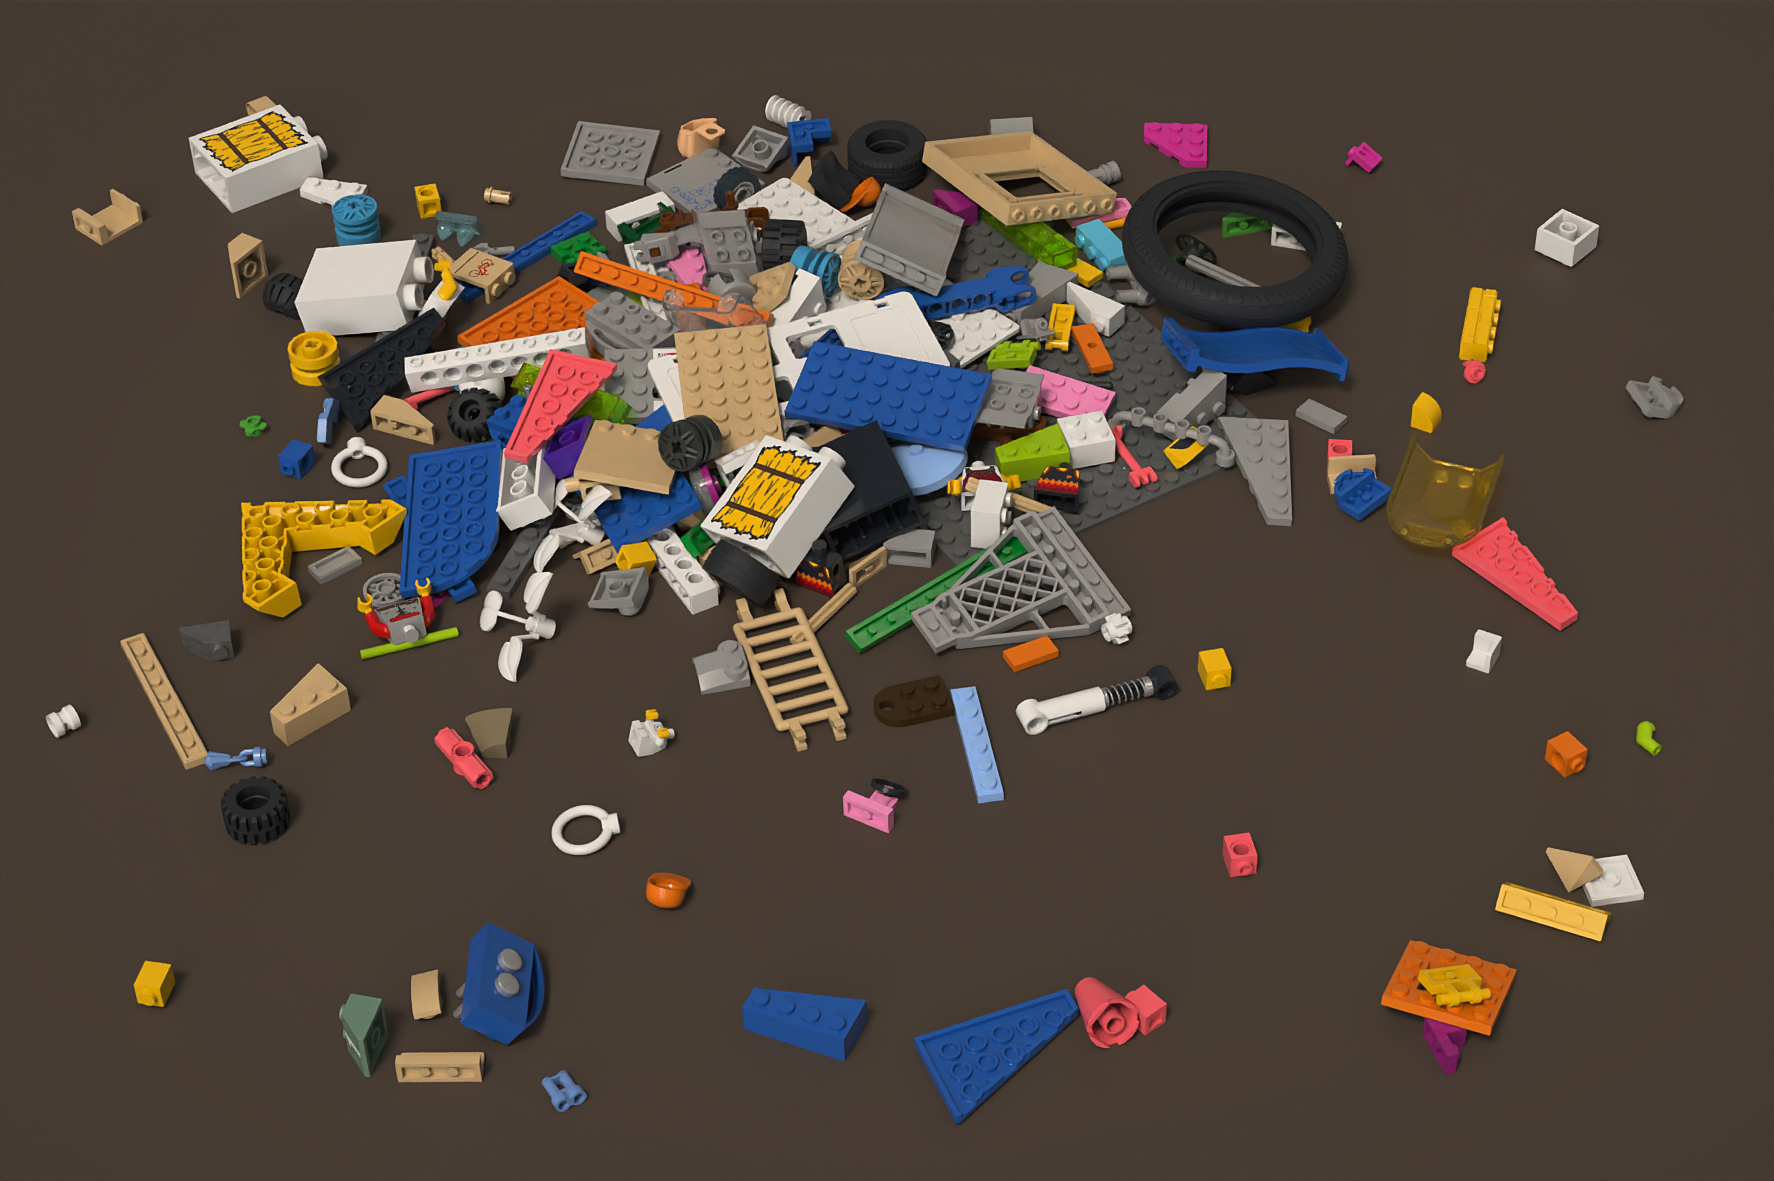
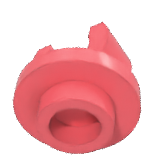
[1463,360,1486,384]

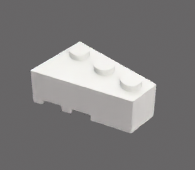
[769,268,827,342]

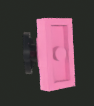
[843,778,907,833]

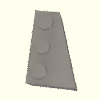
[1157,367,1227,441]

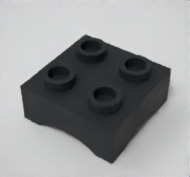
[808,150,861,210]

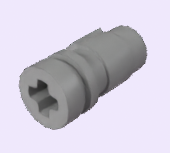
[1087,161,1121,185]

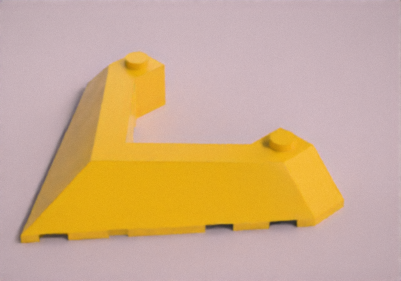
[241,499,407,617]

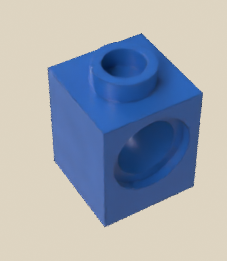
[278,439,316,480]

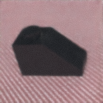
[1224,371,1277,396]

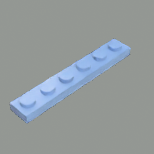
[950,686,1004,803]

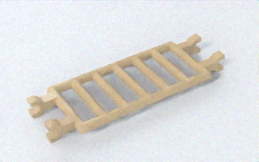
[733,588,849,752]

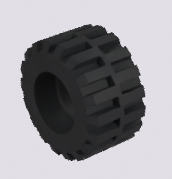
[220,776,290,845]

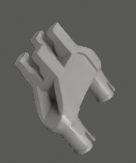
[1106,263,1157,306]

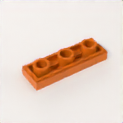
[1071,323,1113,374]

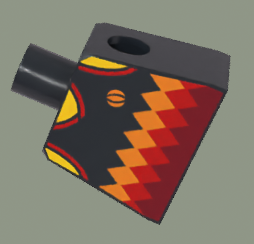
[1034,462,1079,513]
[795,540,847,598]

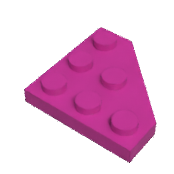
[1144,122,1207,168]

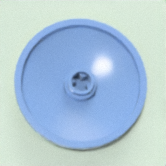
[889,439,968,496]

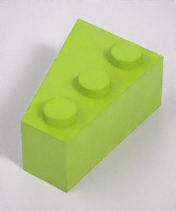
[995,423,1070,481]

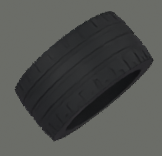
[702,539,780,607]

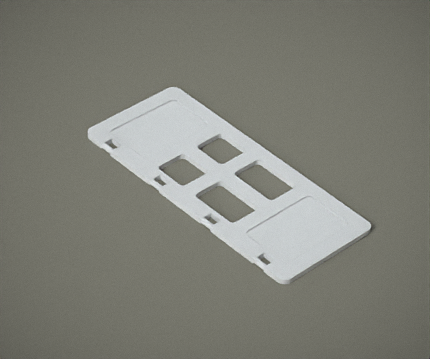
[648,292,950,422]

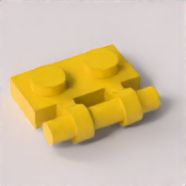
[1418,964,1491,1007]

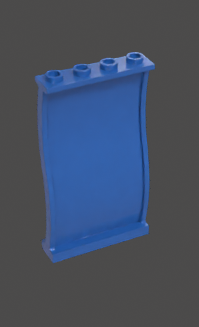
[1161,318,1350,382]

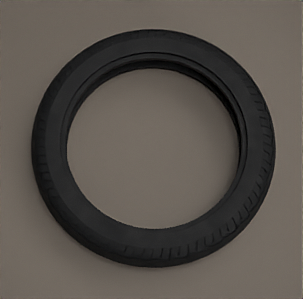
[1122,170,1348,329]

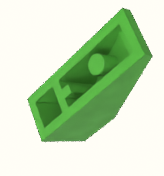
[1222,212,1273,238]

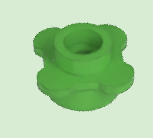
[240,415,267,437]

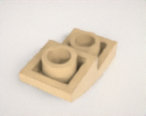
[411,970,443,1020]

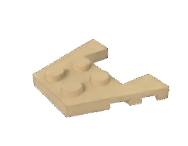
[733,262,796,327]

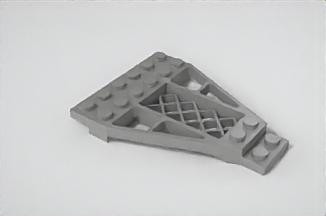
[911,507,1131,654]

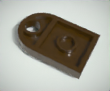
[874,675,955,727]

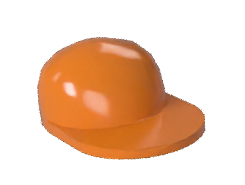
[840,177,881,213]
[646,872,691,908]

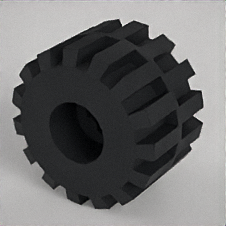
[761,219,807,271]

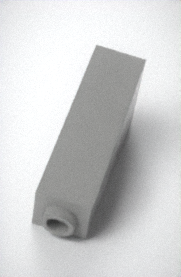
[1001,262,1078,329]

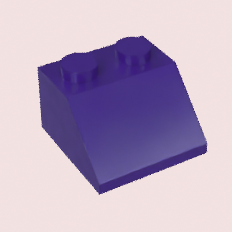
[543,415,593,479]

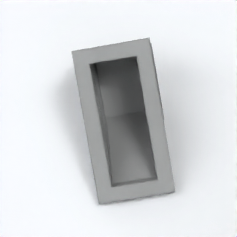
[883,529,936,568]

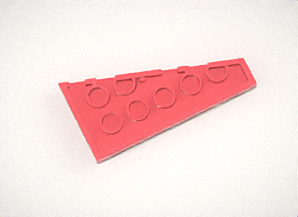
[504,349,617,463]
[1452,517,1578,631]

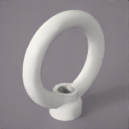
[331,437,388,488]
[552,805,621,855]

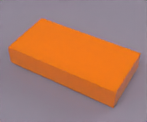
[1003,636,1059,673]

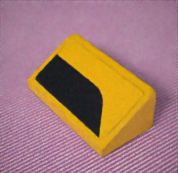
[1163,426,1209,469]

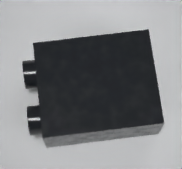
[812,420,925,561]

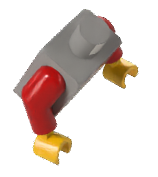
[357,578,435,645]

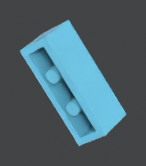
[1075,219,1127,274]

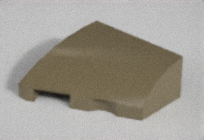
[465,708,513,758]

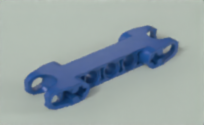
[876,266,1037,320]

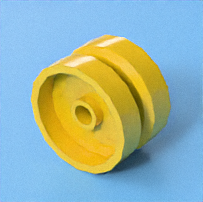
[287,331,341,386]

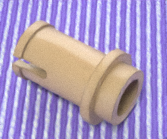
[484,187,512,205]

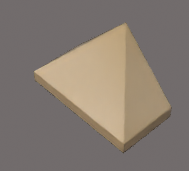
[849,546,887,588]
[1546,847,1604,893]

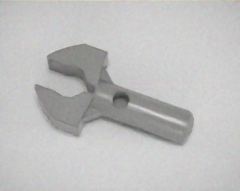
[474,243,516,256]

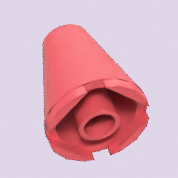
[1075,977,1139,1048]

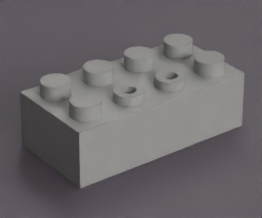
[584,292,681,357]

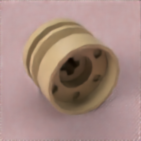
[838,240,886,300]

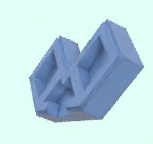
[317,398,339,445]

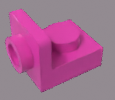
[1345,142,1383,173]

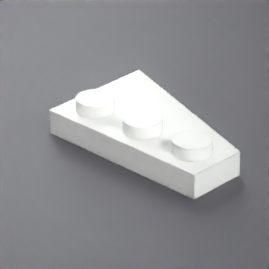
[300,177,368,206]

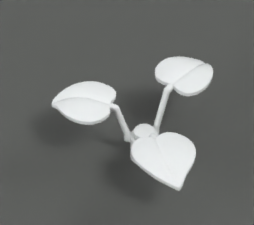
[534,479,613,572]
[480,572,556,682]

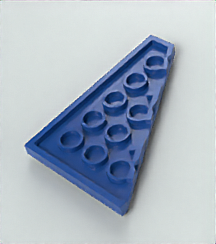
[914,989,1079,1124]

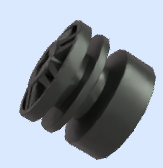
[658,415,722,472]

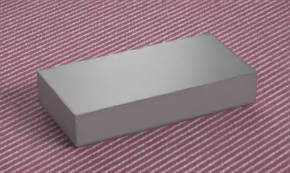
[1295,399,1348,434]
[308,546,362,585]

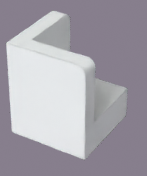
[1466,629,1502,674]

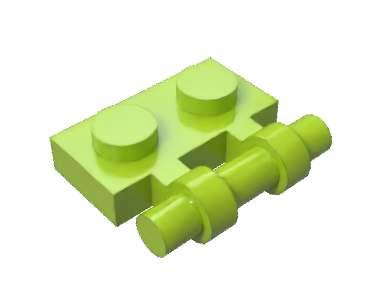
[986,340,1041,370]

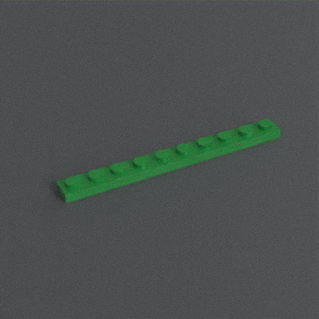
[845,536,1028,654]

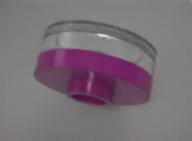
[688,463,723,515]

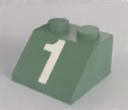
[339,993,389,1077]

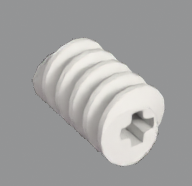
[765,95,811,128]

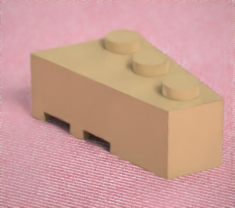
[270,663,351,746]

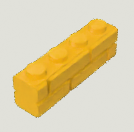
[1459,287,1501,362]

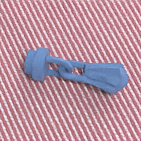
[204,746,268,771]

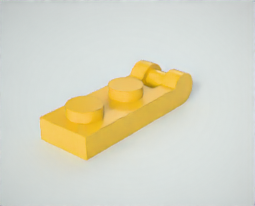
[1045,303,1075,352]

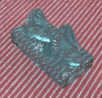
[434,211,482,247]

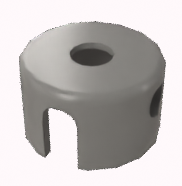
[707,269,757,307]

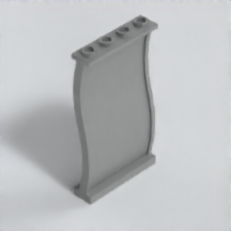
[854,183,965,297]

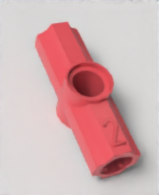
[435,727,493,790]

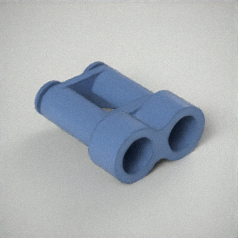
[542,1070,587,1112]

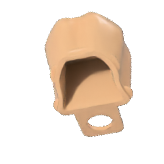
[677,118,725,158]

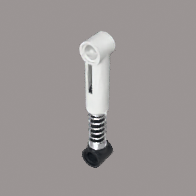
[1016,665,1178,735]

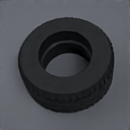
[847,120,928,191]

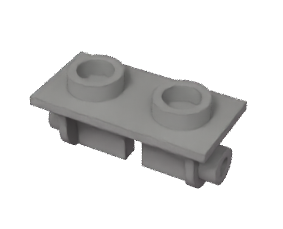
[1017,318,1056,342]

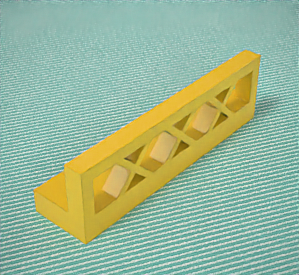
[1495,882,1612,941]

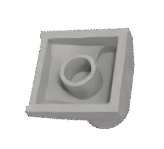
[732,125,790,173]
[588,567,649,616]
[692,640,751,695]

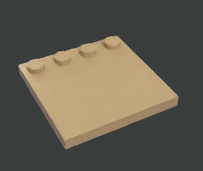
[574,420,677,495]

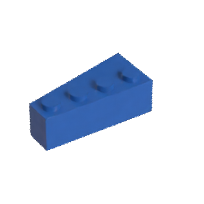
[742,988,867,1062]

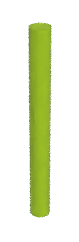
[360,627,459,660]

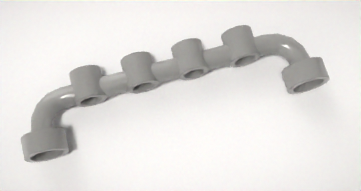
[1107,407,1235,467]

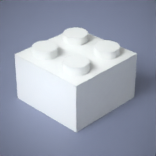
[1535,209,1599,267]
[1057,411,1115,469]
[971,479,1012,549]

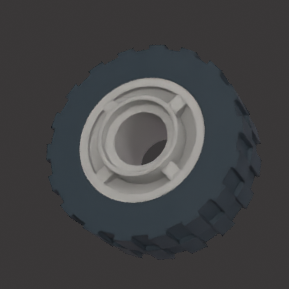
[713,167,761,210]

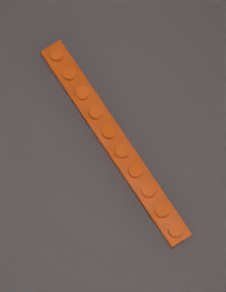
[573,251,774,328]

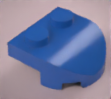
[1334,468,1393,521]

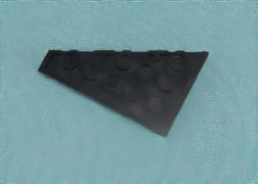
[318,307,446,432]

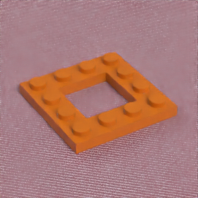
[1381,940,1517,1036]

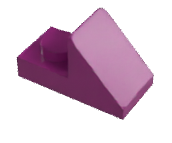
[1422,1017,1467,1075]

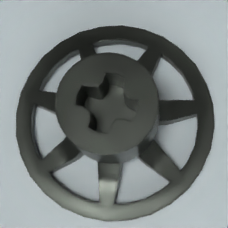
[1175,233,1217,265]

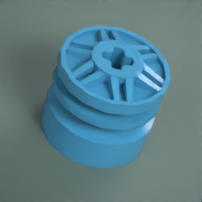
[332,194,381,246]
[790,245,841,299]

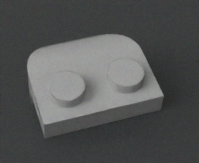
[1625,376,1683,419]

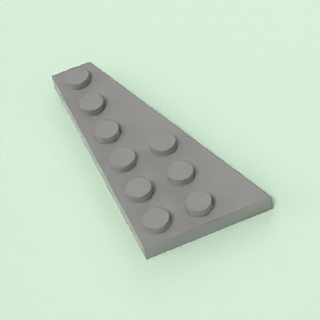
[1217,417,1292,526]

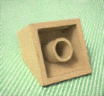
[228,233,268,299]

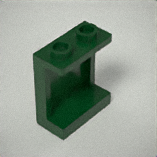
[617,202,675,244]

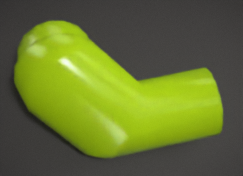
[1636,721,1662,756]

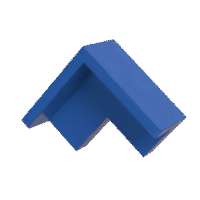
[787,118,832,166]

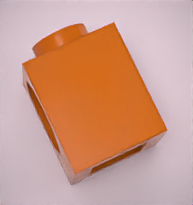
[1545,731,1588,778]

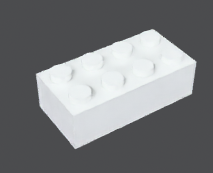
[496,442,556,531]

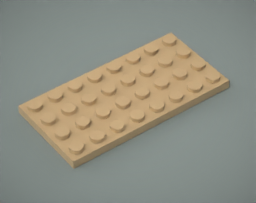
[674,324,783,471]

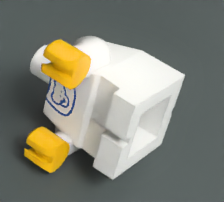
[628,709,675,757]

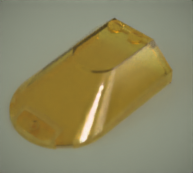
[1386,435,1506,548]

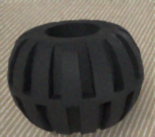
[262,273,303,320]
[447,387,503,443]

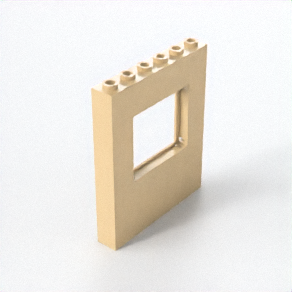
[922,131,1117,226]

